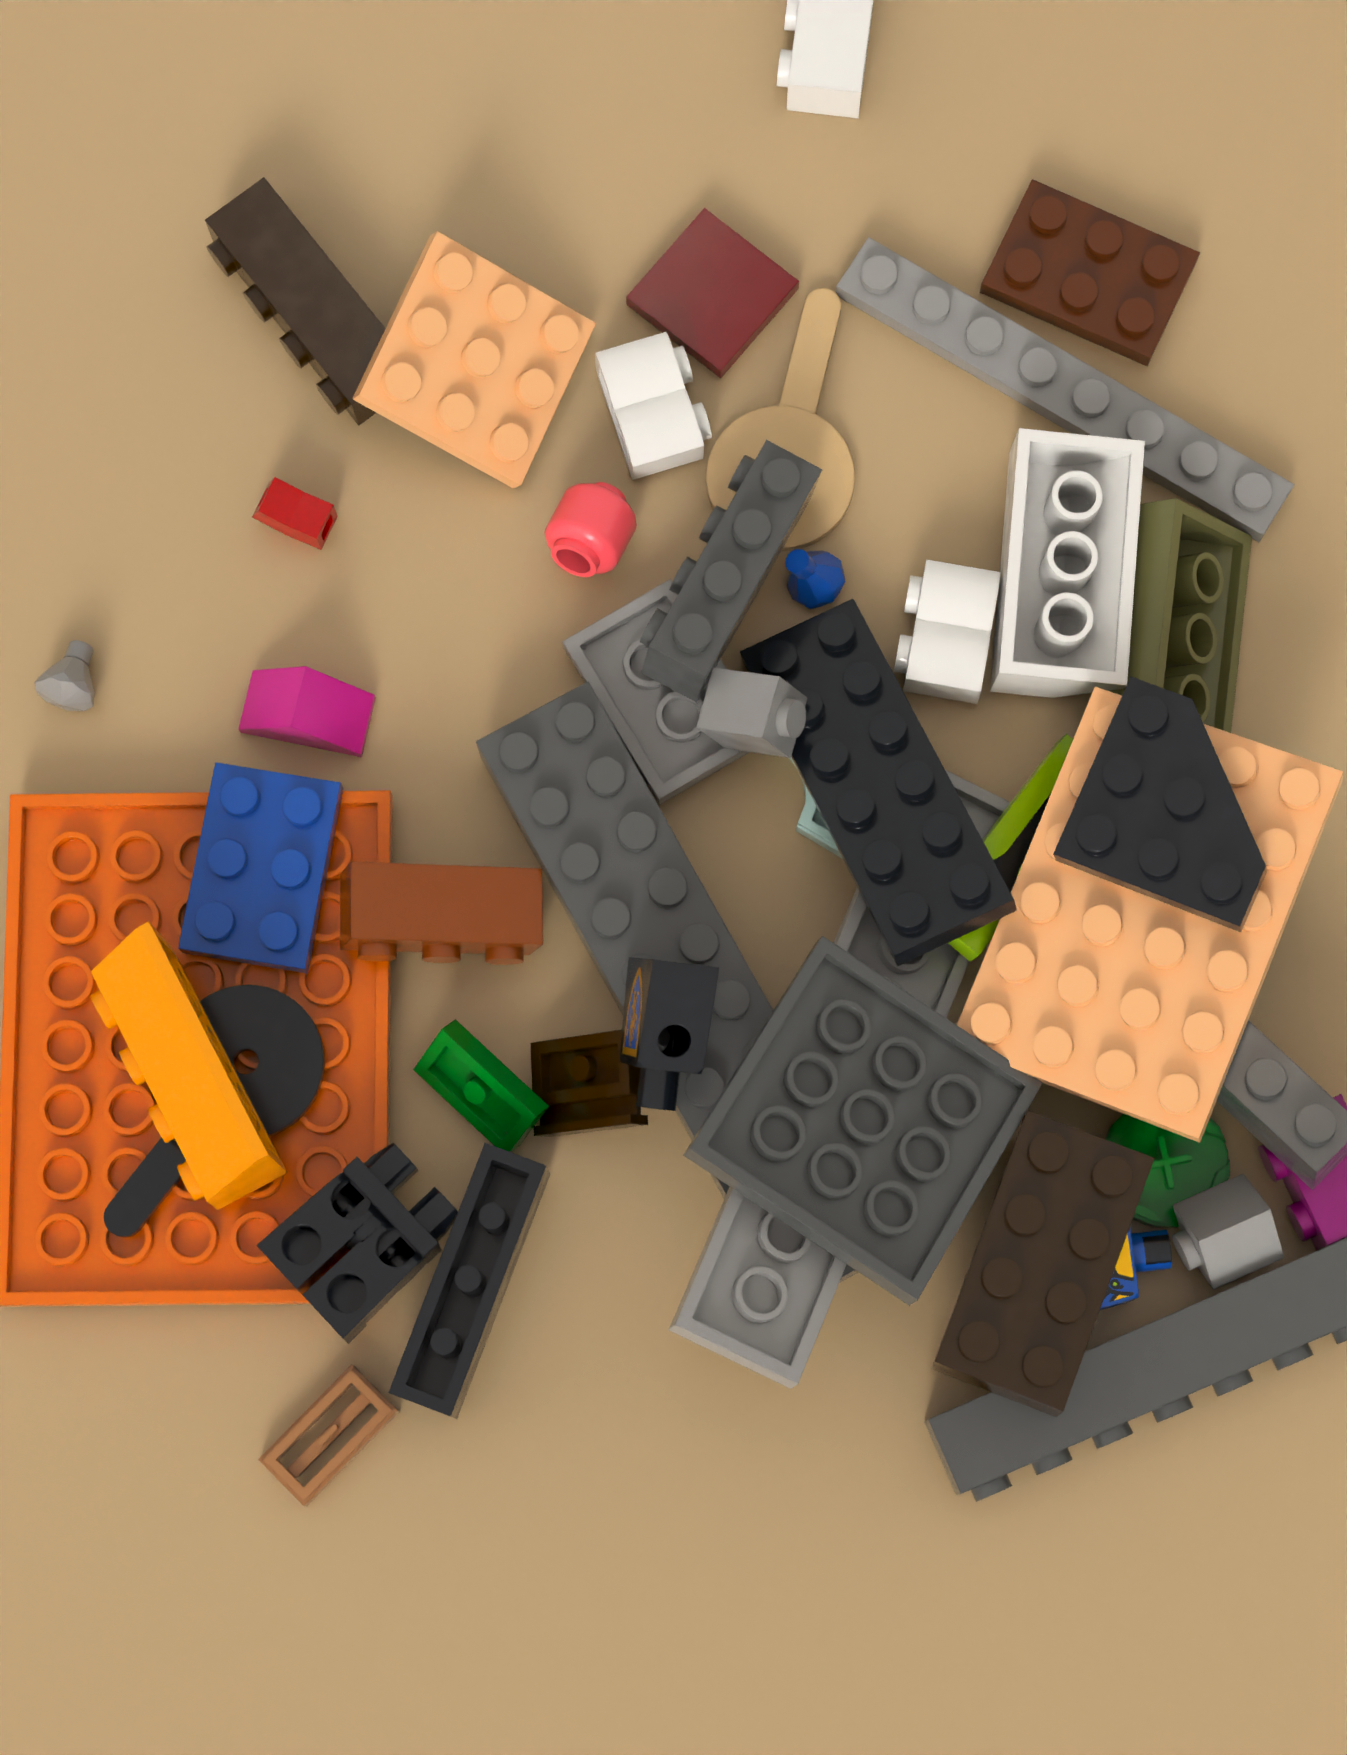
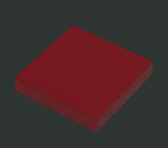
[626,208,799,378]

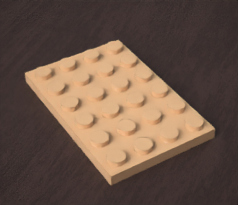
[957,687,1343,1143]

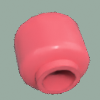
[545,482,637,577]

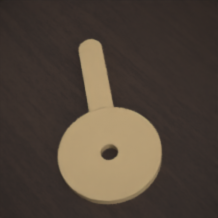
[706,288,855,551]

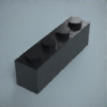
[388,1143,550,1419]

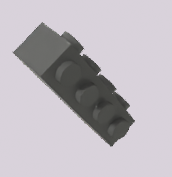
[640,440,822,702]

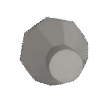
[35,640,95,711]

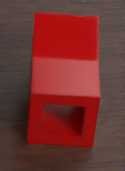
[252,477,338,550]

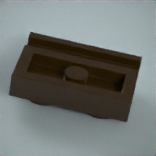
[531,1029,648,1137]

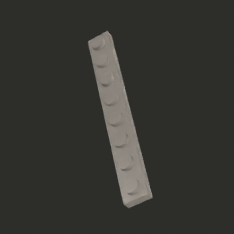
[836,237,1295,542]

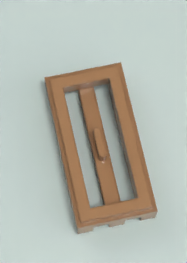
[258,1364,400,1506]

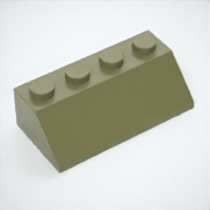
[1110,498,1252,733]

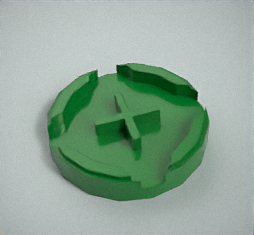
[1105,1114,1230,1228]

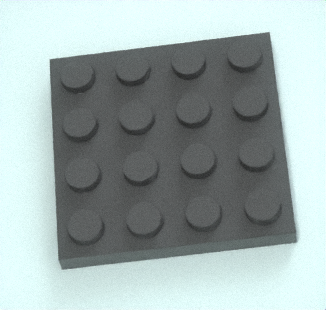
[683,936,1043,1306]

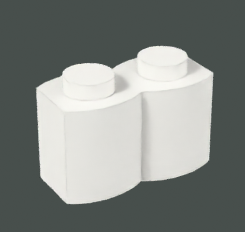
[595,332,712,480]
[894,560,1001,704]

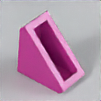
[238,666,376,757]

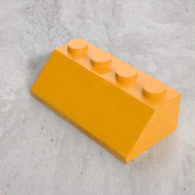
[90,921,288,1210]

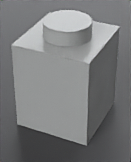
[696,667,807,758]
[1172,1173,1285,1290]

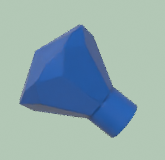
[785,549,845,609]

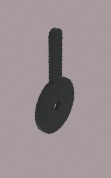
[104,985,325,1237]

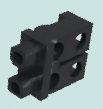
[256,1143,458,1344]

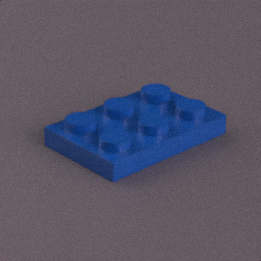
[178,762,344,974]

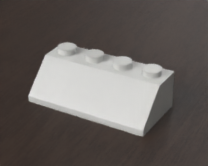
[990,428,1145,698]

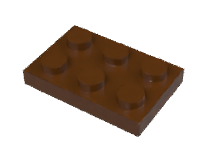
[980,179,1200,367]

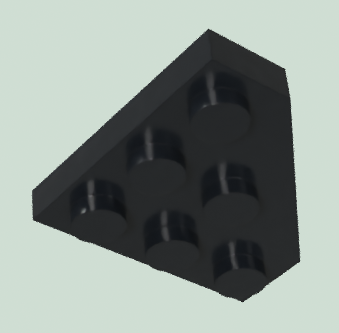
[1053,677,1267,932]

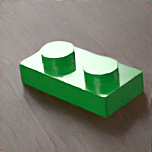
[413,1019,549,1152]

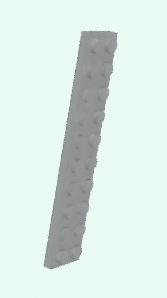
[669,770,1010,1389]

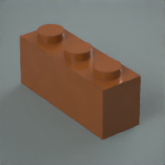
[340,862,543,965]

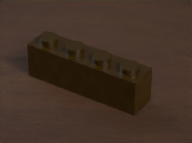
[205,177,386,425]

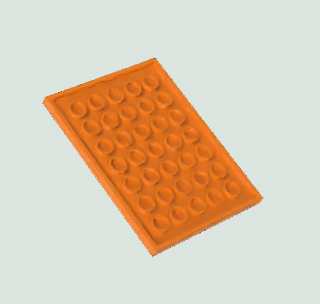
[0,790,393,1307]

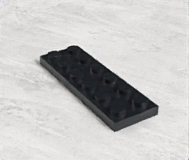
[740,599,1017,966]

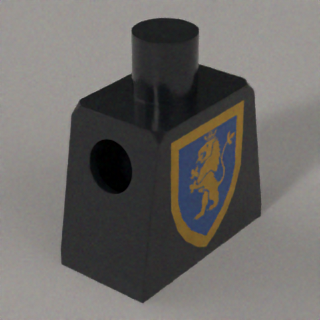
[620,957,719,1111]

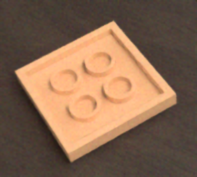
[352,231,596,488]

